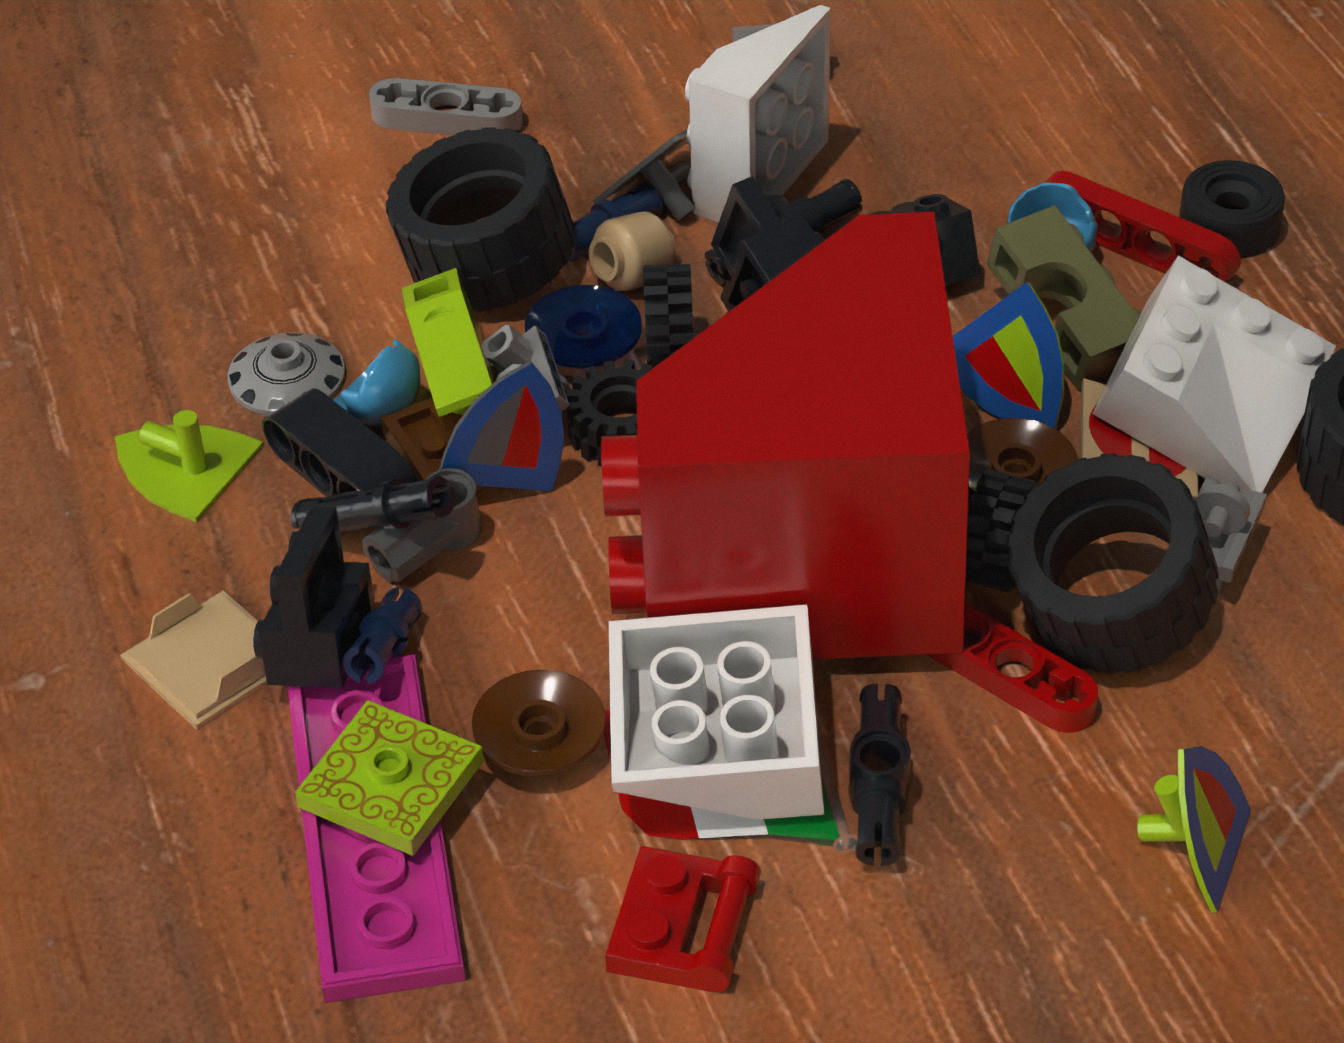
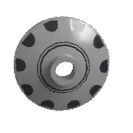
[228,332,345,416]

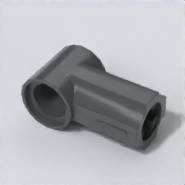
[362,468,482,584]

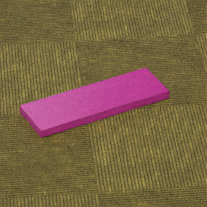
[287,654,465,1003]

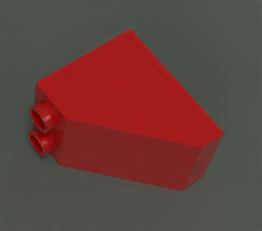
[601,212,970,659]

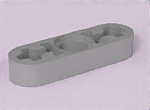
[369,78,523,135]

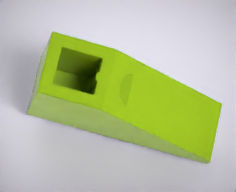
[401,268,493,417]

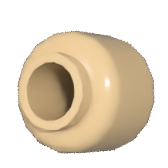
[589,211,675,291]

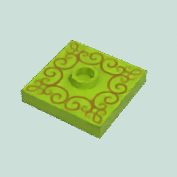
[295,700,483,856]

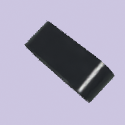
[262,388,418,497]

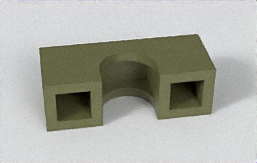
[987,205,1141,392]

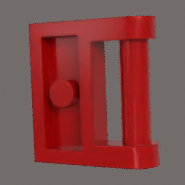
[605,846,761,992]

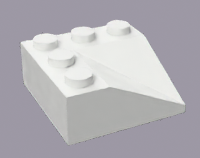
[685,5,830,223]
[1092,256,1336,493]
[609,604,824,820]

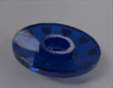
[525,285,642,368]

